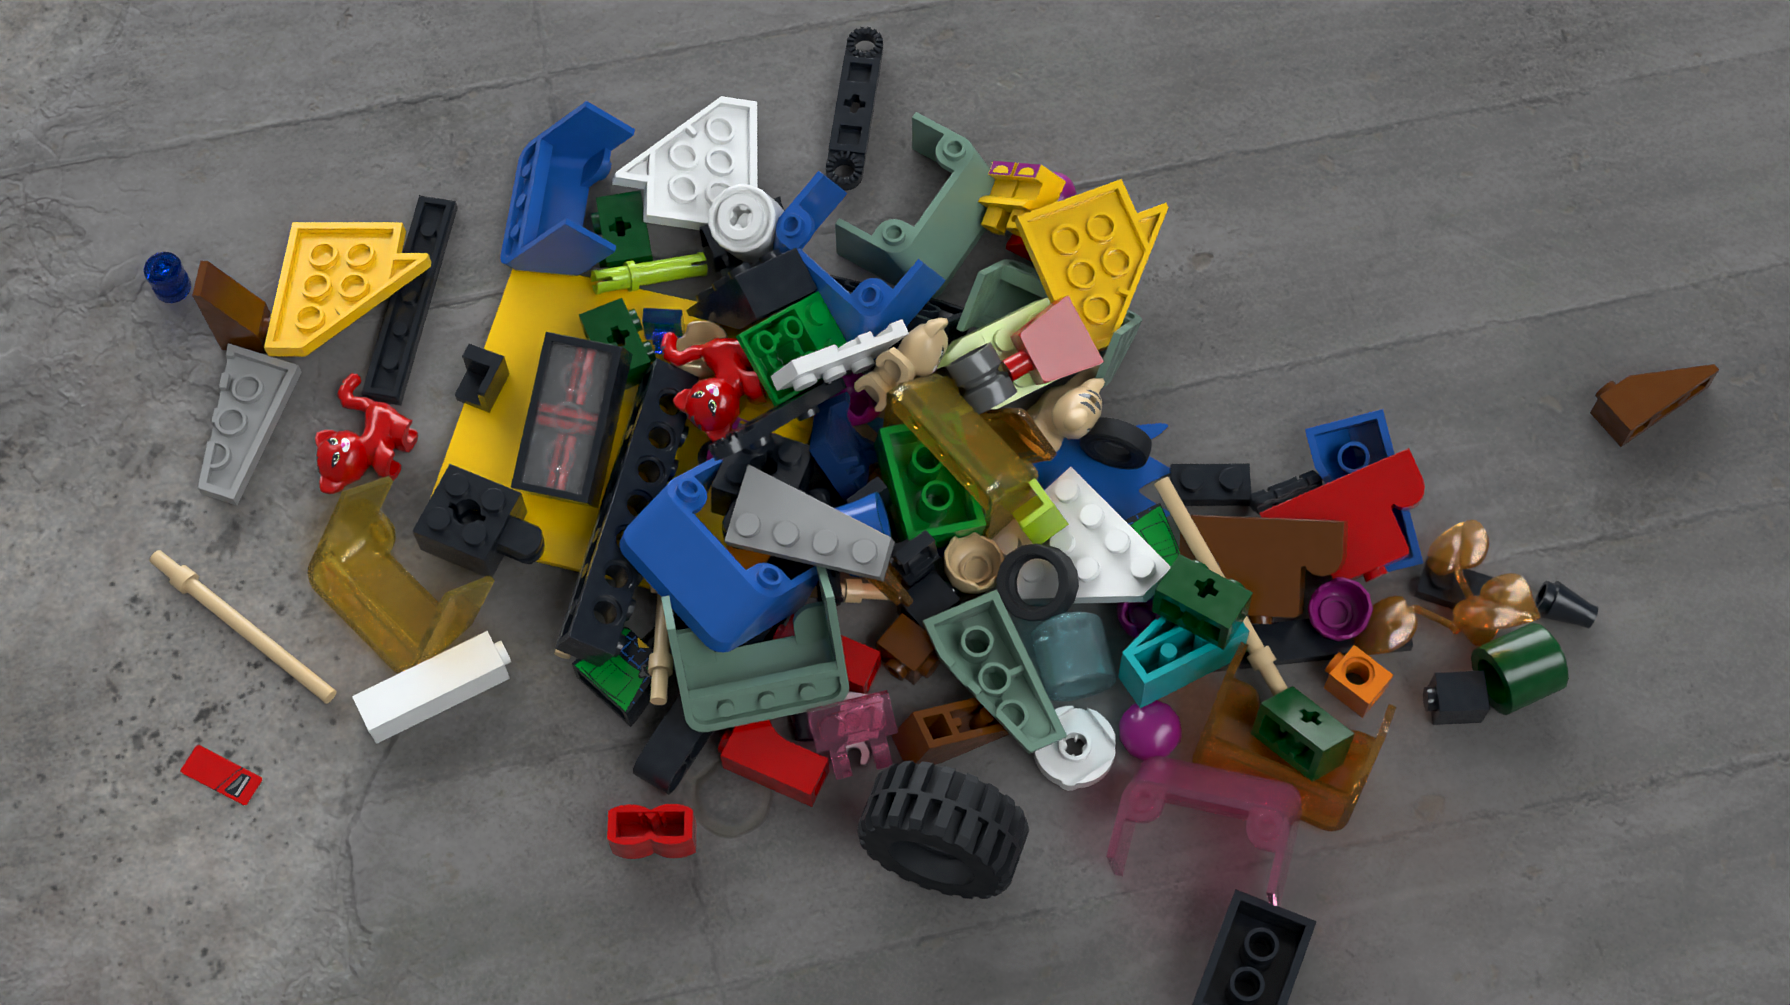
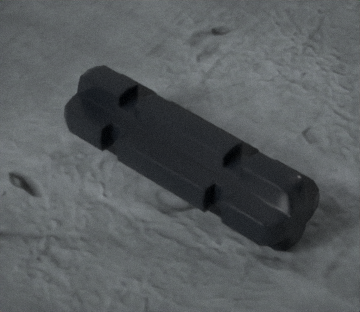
[1249,470,1323,515]

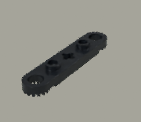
[826,27,883,191]
[708,377,847,461]

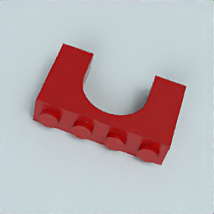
[718,614,881,807]

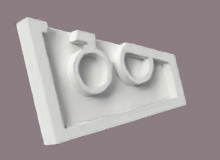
[770,320,909,391]

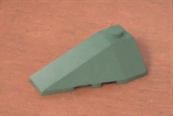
[922,589,1067,754]

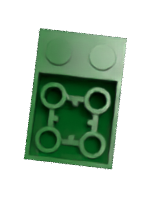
[736,291,847,407]

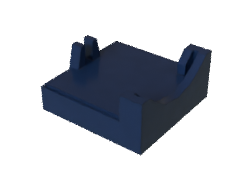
[809,391,878,504]

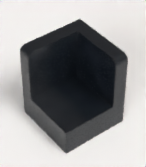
[455,344,510,413]

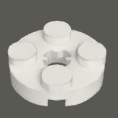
[1034,706,1116,791]

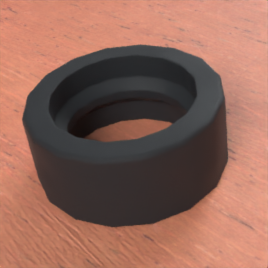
[996,544,1079,621]

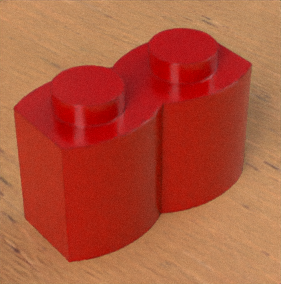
[607,804,697,859]

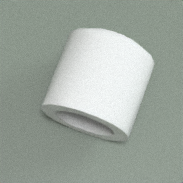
[708,184,784,263]

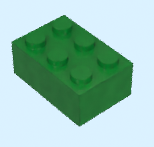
[874,414,986,549]

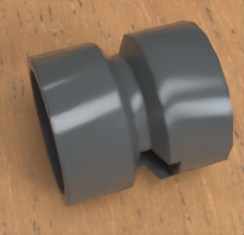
[946,342,1018,416]

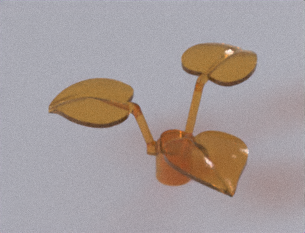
[1355,519,1541,656]

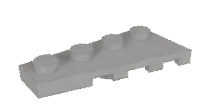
[198,343,302,505]
[725,464,895,581]

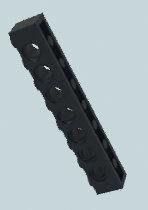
[555,358,700,667]

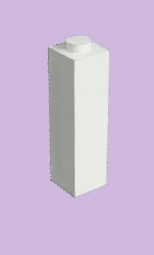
[352,631,511,744]

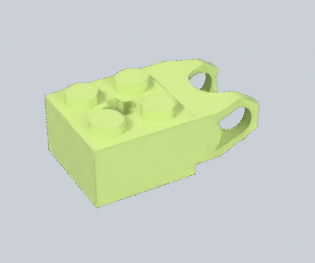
[937,297,1058,419]

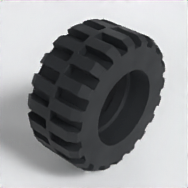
[857,761,1029,899]

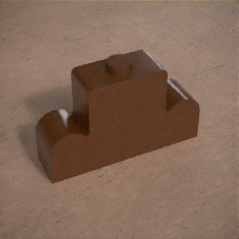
[1179,514,1348,624]

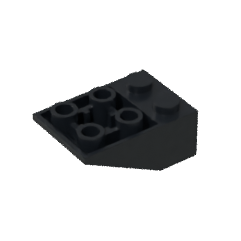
[686,248,818,330]

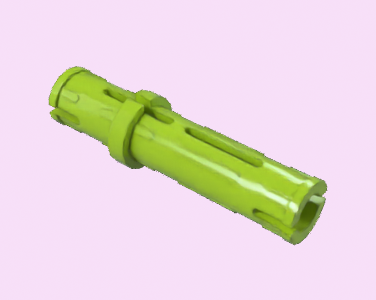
[591,252,708,295]

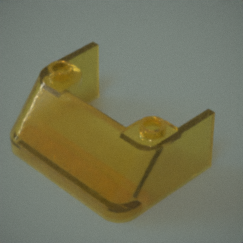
[883,374,1039,539]
[307,476,495,674]

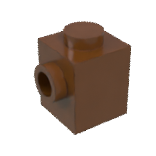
[876,613,941,685]

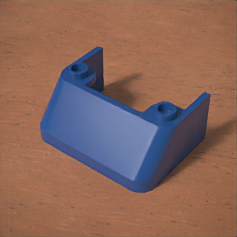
[500,101,635,276]
[772,171,946,360]
[619,458,819,652]

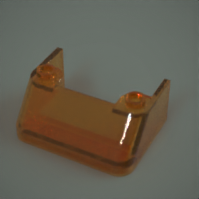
[1192,642,1396,831]

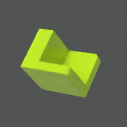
[1011,478,1069,544]

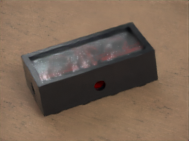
[511,332,633,508]

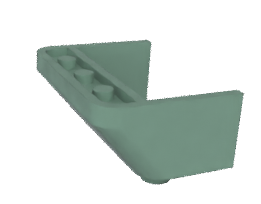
[835,112,995,299]
[956,259,1142,389]
[661,566,849,732]

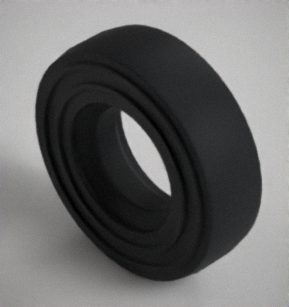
[1080,417,1152,469]

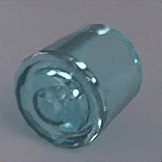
[1031,612,1117,702]

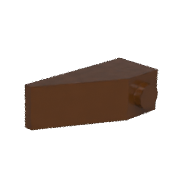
[192,260,271,354]
[1590,364,1719,447]
[891,698,1009,765]

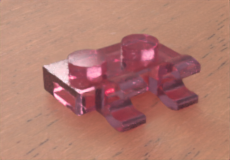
[807,690,898,780]

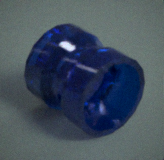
[143,252,192,303]

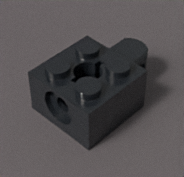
[711,423,814,550]
[412,464,545,579]

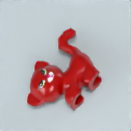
[661,332,768,442]
[315,373,419,494]

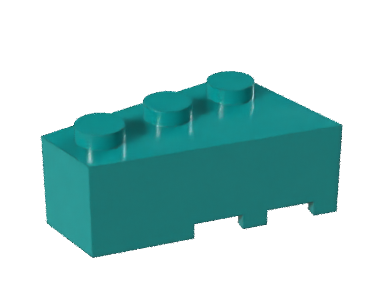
[1118,617,1250,708]

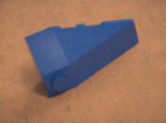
[1305,409,1423,572]

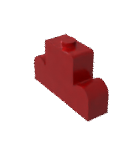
[1259,448,1425,583]

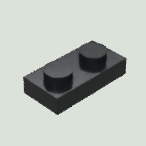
[1170,463,1251,506]
[1414,556,1505,622]

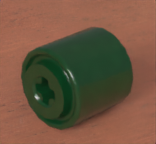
[1471,622,1569,716]

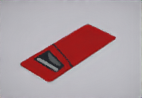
[180,745,263,805]

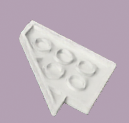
[612,96,758,230]
[983,467,1171,605]

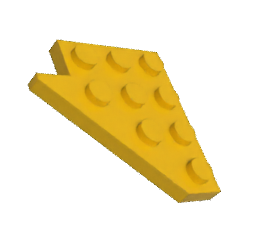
[1015,179,1169,352]
[264,222,431,357]

